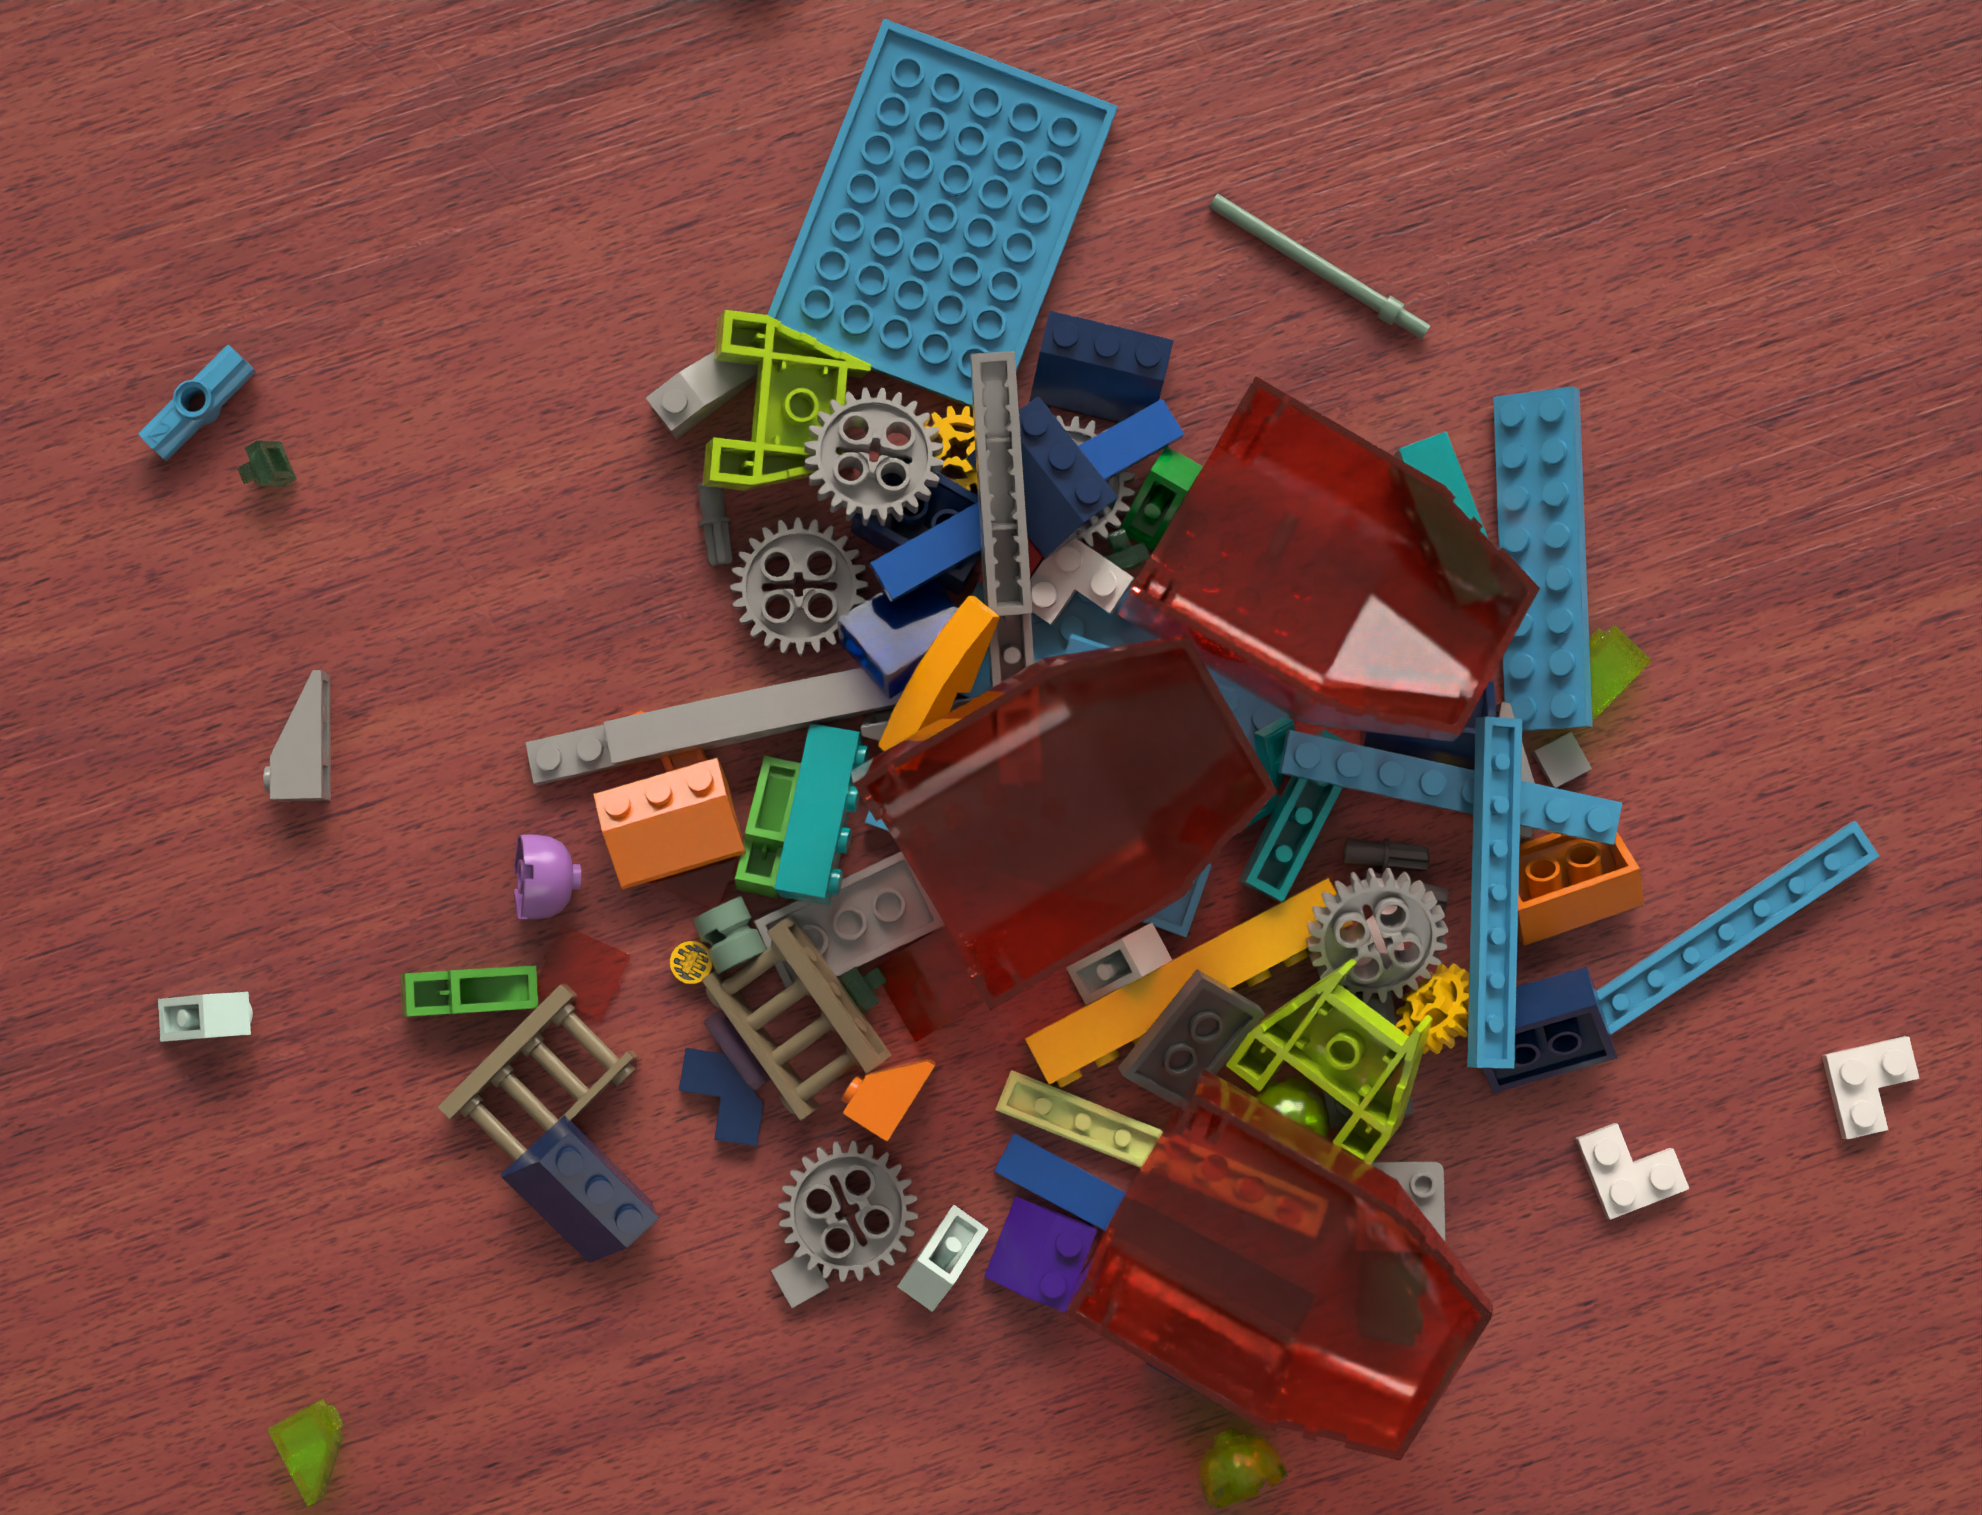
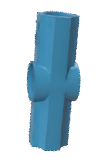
[138,344,257,461]

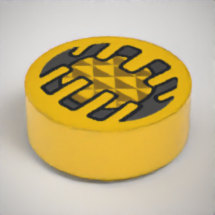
[670,941,713,984]

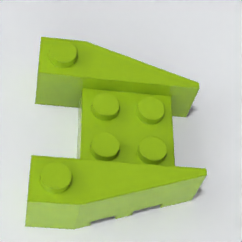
[702,310,871,491]
[1226,958,1433,1172]

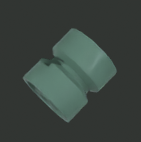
[692,897,767,974]

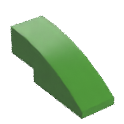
[735,756,801,899]
[400,965,538,1017]

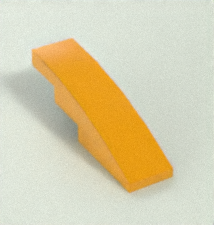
[878,596,1000,767]

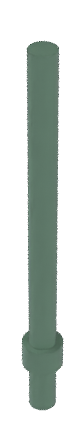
[1209,194,1431,340]

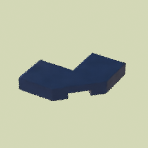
[679,1048,764,1146]

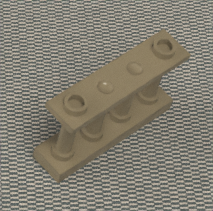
[702,916,892,1121]
[438,984,638,1162]

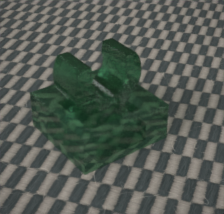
[237,440,297,487]
[1105,528,1150,572]
[838,967,887,1014]

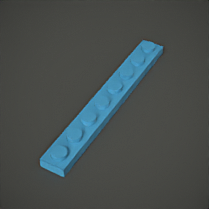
[1467,717,1522,1069]
[1278,730,1622,845]
[1597,821,1880,1034]

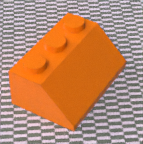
[593,758,746,889]
[1517,832,1644,946]
[841,1058,936,1142]

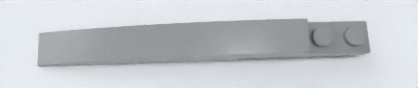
[970,351,1042,784]
[525,656,924,785]

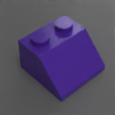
[984,1195,1097,1312]

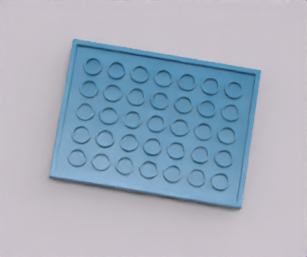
[767,19,1118,409]

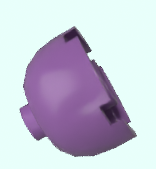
[514,834,581,920]

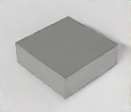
[1532,731,1592,788]
[771,1254,830,1308]

